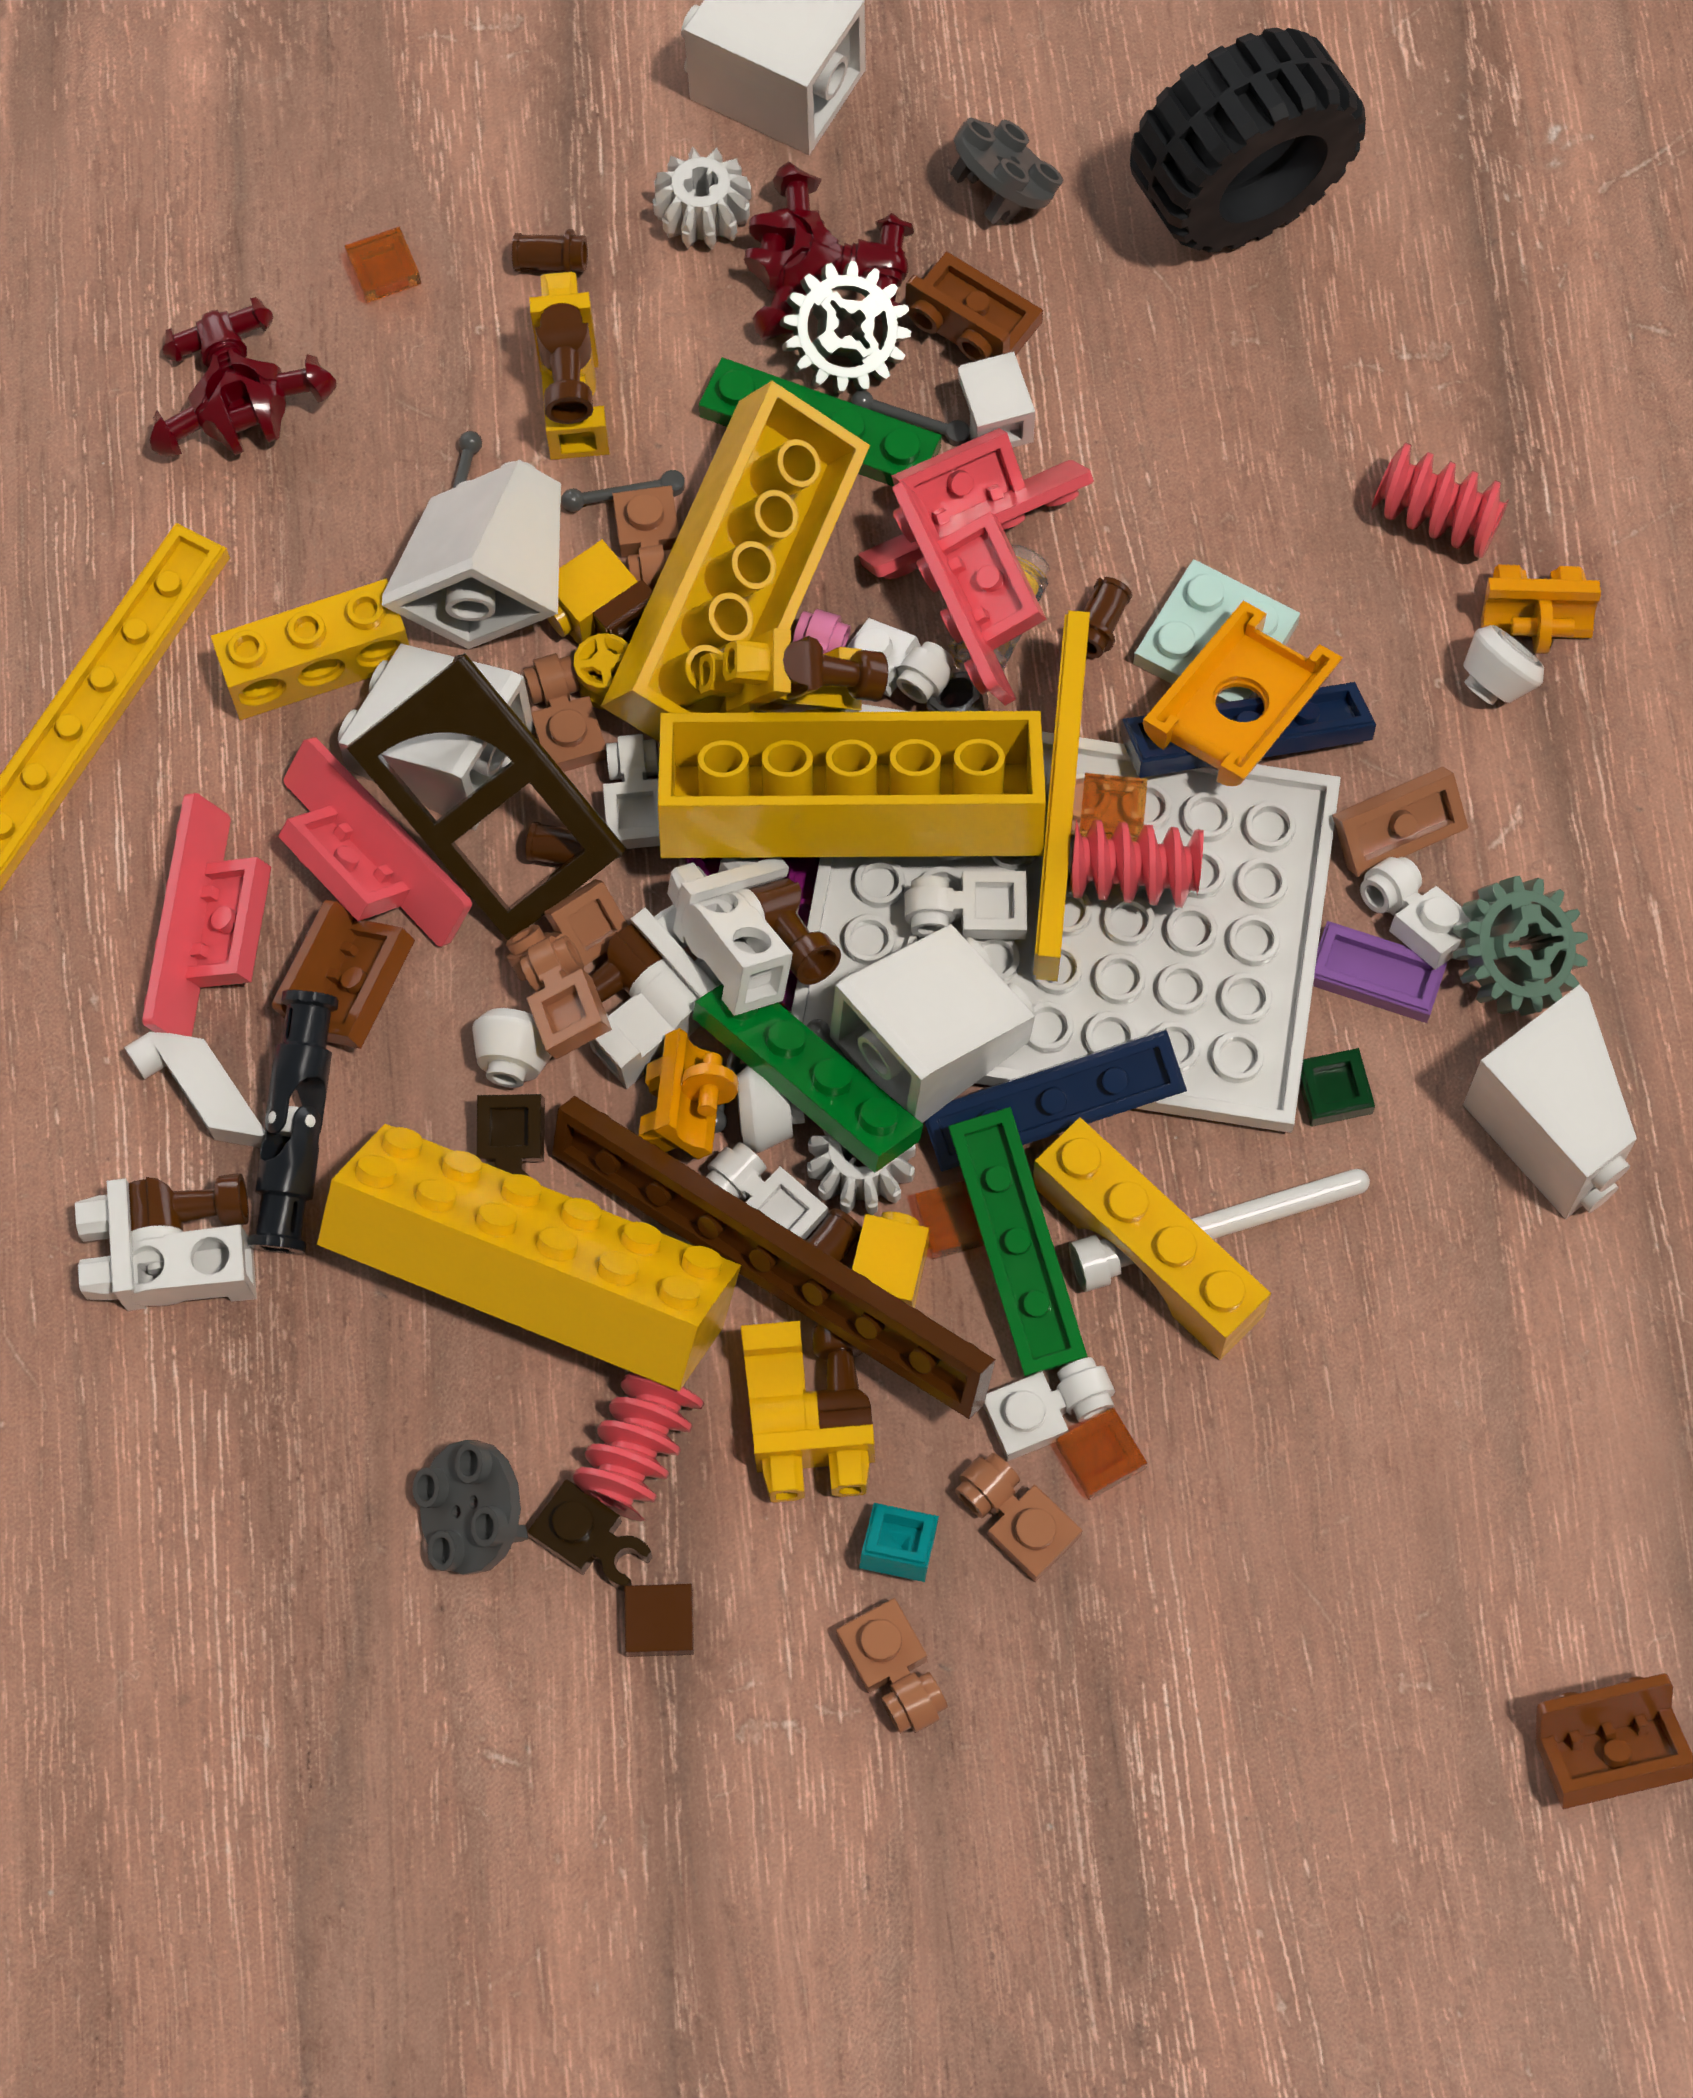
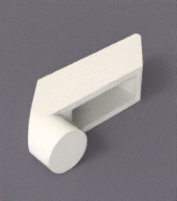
[124,1032,265,1148]

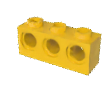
[210,578,410,720]

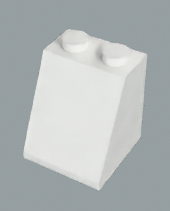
[681,0,866,155]
[382,460,561,649]
[338,643,535,831]
[829,924,1035,1123]
[1463,984,1637,1219]

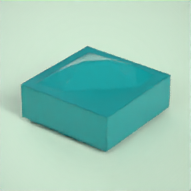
[859,1503,939,1582]

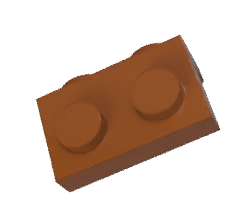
[905,251,1043,362]
[272,900,415,1049]
[1535,1673,1693,1809]

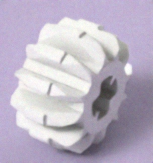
[653,146,752,250]
[807,1129,916,1215]

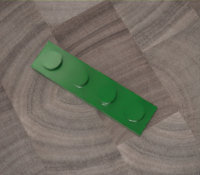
[698,357,941,486]
[692,984,924,1173]
[948,1107,1088,1378]

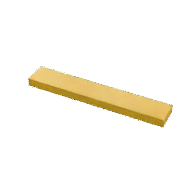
[1033,610,1090,981]

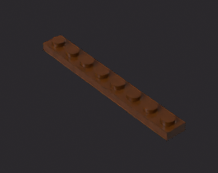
[552,1096,996,1419]

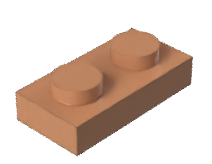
[1332,766,1468,877]

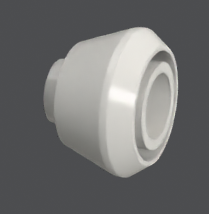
[1463,625,1544,705]
[472,1008,552,1088]
[737,1066,805,1153]

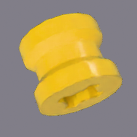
[574,633,629,710]

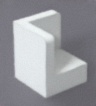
[958,351,1035,448]

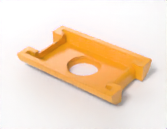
[1143,600,1343,786]

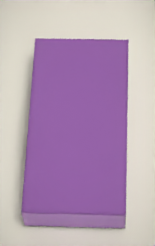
[1313,921,1448,1023]

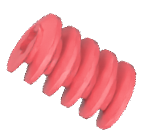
[1371,442,1509,558]
[1070,819,1204,908]
[573,1373,704,1521]

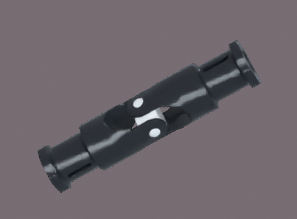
[248,990,339,1254]

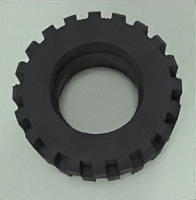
[1130,27,1366,252]

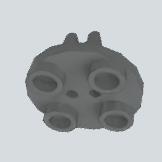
[950,118,1063,224]
[412,1440,528,1575]

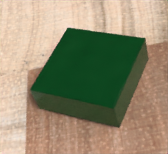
[1300,1048,1375,1127]

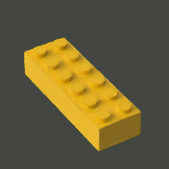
[601,381,870,742]
[658,711,1046,858]
[317,1124,741,1391]

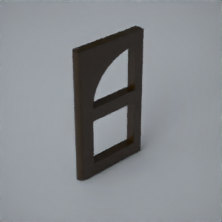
[346,653,627,940]

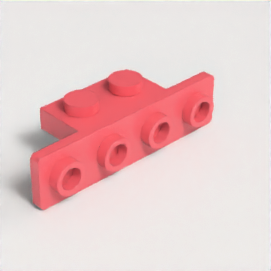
[858,428,1094,579]
[892,481,1047,706]
[278,737,472,947]
[142,793,271,1037]

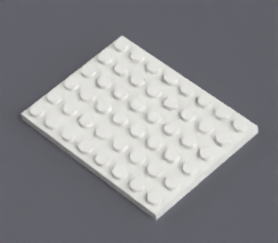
[791,704,1341,1133]

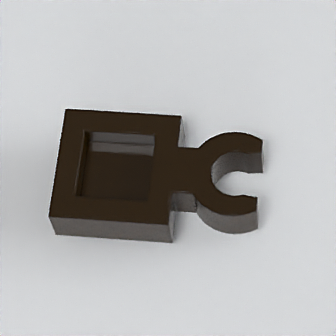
[476,1094,545,1177]
[527,1479,653,1591]

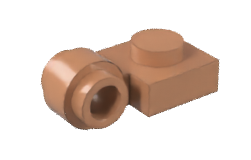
[612,485,679,591]
[523,653,607,772]
[506,879,628,988]
[520,935,612,1059]
[955,1453,1083,1582]
[836,1598,948,1734]

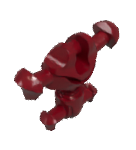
[744,162,914,341]
[150,297,336,456]

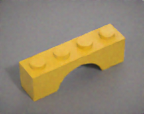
[1033,1117,1271,1360]

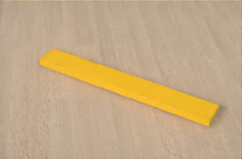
[0,523,230,892]

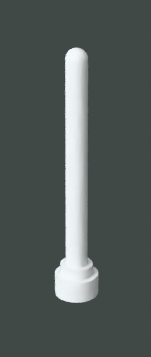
[1069,1169,1370,1292]

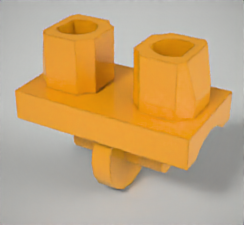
[1481,564,1601,654]
[638,1028,739,1160]

